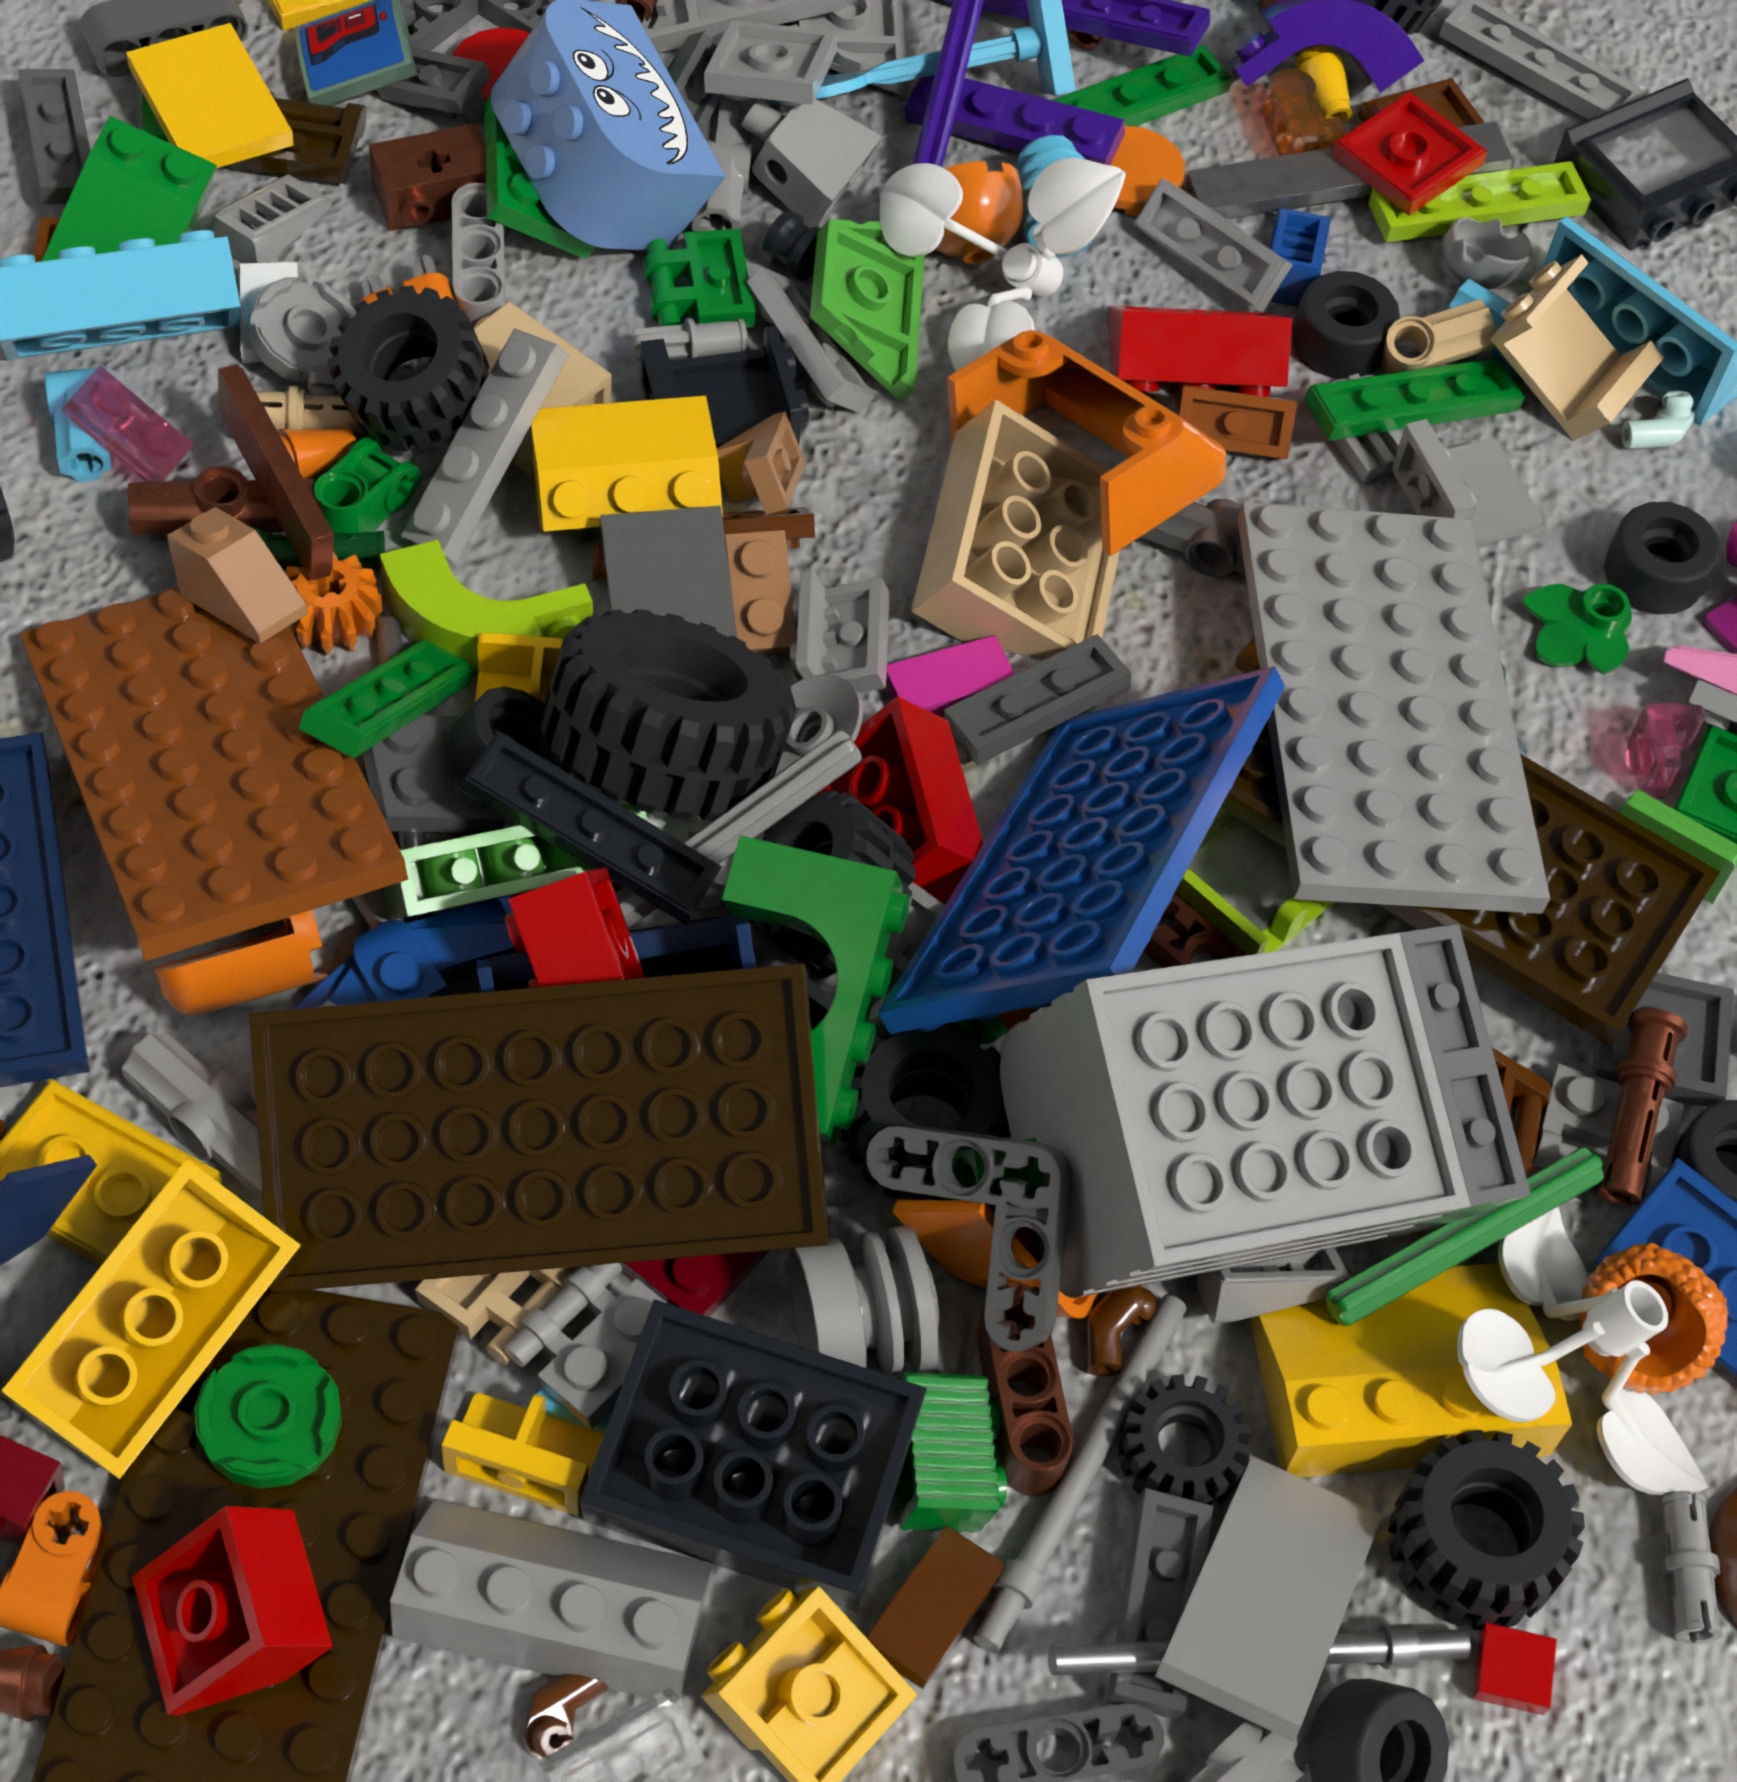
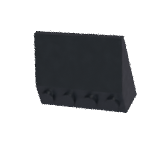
[580,1299,927,1612]

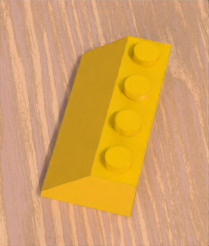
[0,1159,301,1479]

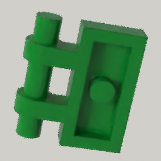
[642,229,756,328]

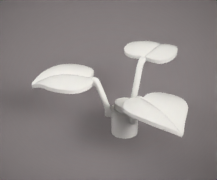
[880,158,1126,371]
[1457,1207,1709,1495]

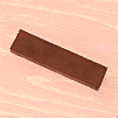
[218,364,334,581]

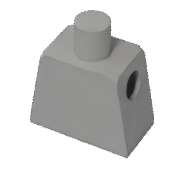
[741,98,882,228]

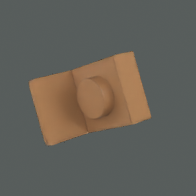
[717,411,806,515]

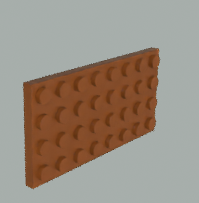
[20,587,408,961]

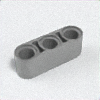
[452,183,506,327]

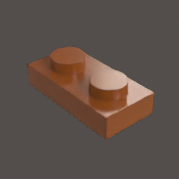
[1177,385,1297,459]

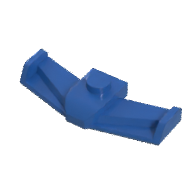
[292,895,516,1009]

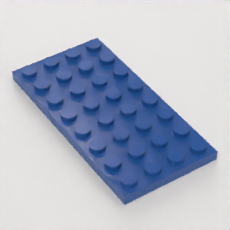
[878,666,1285,1034]

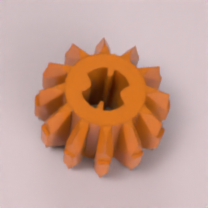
[286,552,383,655]

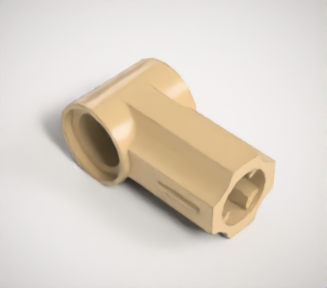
[1381,299,1496,374]

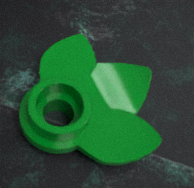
[1521,583,1632,675]

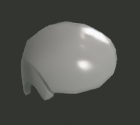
[1442,217,1533,290]

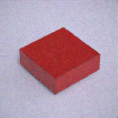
[1473,1623,1557,1716]

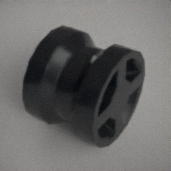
[762,210,821,281]

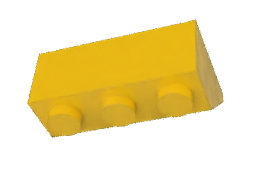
[530,396,723,532]

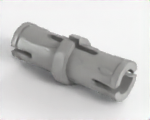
[1660,1492,1723,1643]

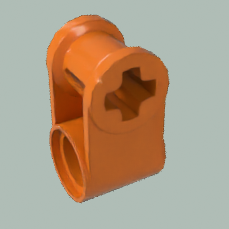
[0,1491,107,1647]

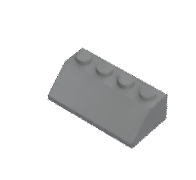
[390,1499,714,1705]

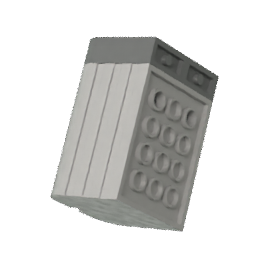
[1000,924,1531,1298]

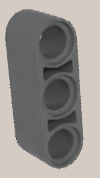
[80,0,248,77]

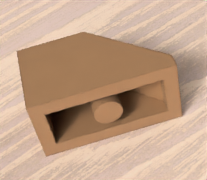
[167,507,308,644]

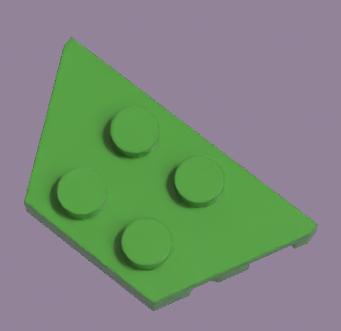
[810,219,925,401]

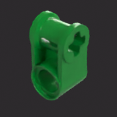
[314,437,421,533]

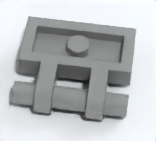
[504,1263,667,1430]

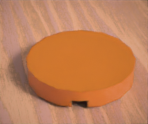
[1110,125,1185,217]

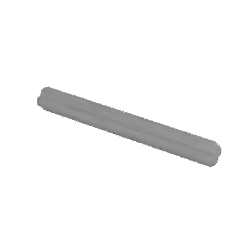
[615,730,862,929]

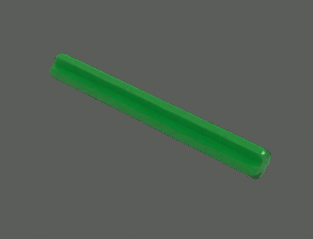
[1325,1148,1604,1326]

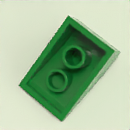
[41,116,217,262]

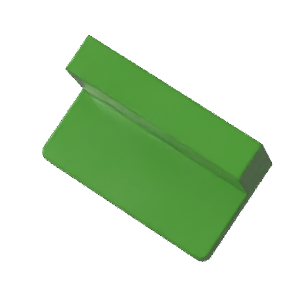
[1619,789,1737,904]

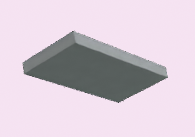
[1155,1456,1383,1742]

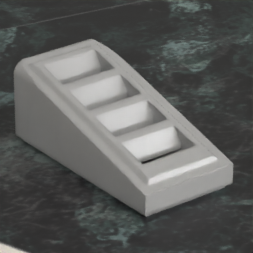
[212,174,332,263]
[1196,1248,1351,1323]

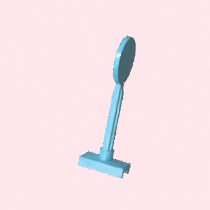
[762,0,1076,106]

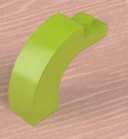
[379,540,593,675]

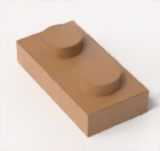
[725,530,797,655]

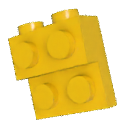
[701,1586,918,1782]

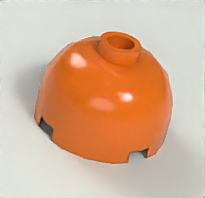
[935,161,1023,264]

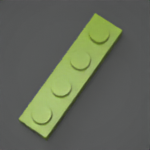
[1368,161,1591,243]

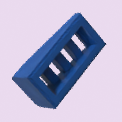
[1269,208,1331,307]

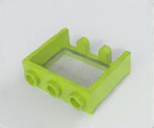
[1174,808,1334,955]

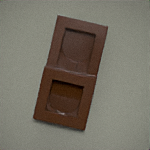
[867,1525,1006,1689]

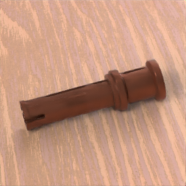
[1597,1008,1688,1207]

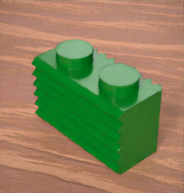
[896,1372,1007,1533]

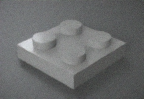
[704,20,837,106]

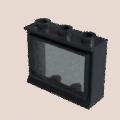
[1553,78,1737,251]

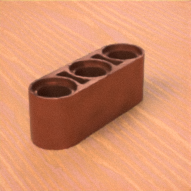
[977,1282,1073,1497]

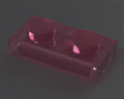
[61,365,194,482]

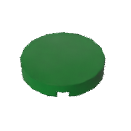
[195,1344,342,1489]

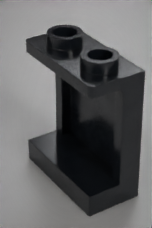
[640,326,809,449]

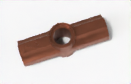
[128,466,314,535]

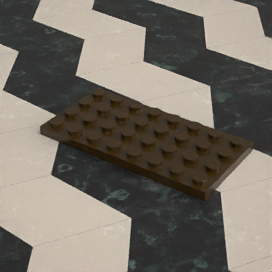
[1220,662,1720,1047]
[249,964,830,1293]
[32,1286,461,1782]

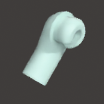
[1621,391,1695,449]

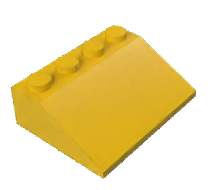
[1250,1263,1572,1477]

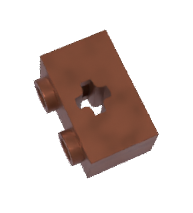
[369,123,486,231]

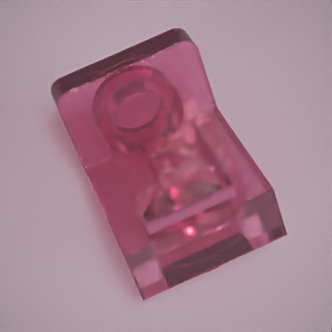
[1626,702,1705,799]

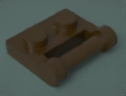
[236,91,366,184]

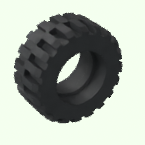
[540,609,796,820]

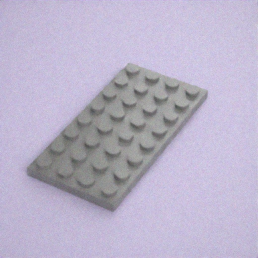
[1237,502,1550,914]

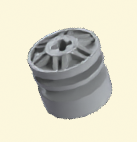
[788,1225,939,1376]

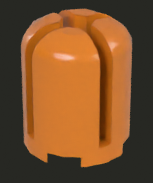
[153,910,328,1016]

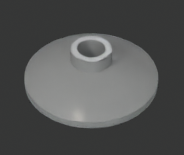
[775,674,863,775]

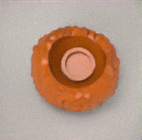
[1579,1243,1728,1395]

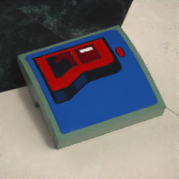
[295,0,418,105]

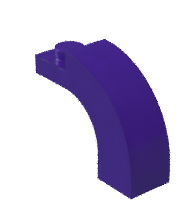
[1227,0,1424,93]

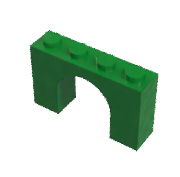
[722,835,910,1145]

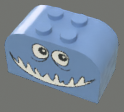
[491,0,726,250]

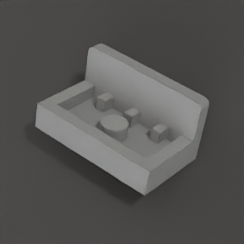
[790,570,889,693]

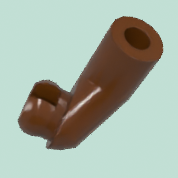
[1086,1285,1156,1377]
[524,1674,609,1761]

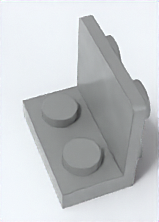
[1391,419,1543,546]

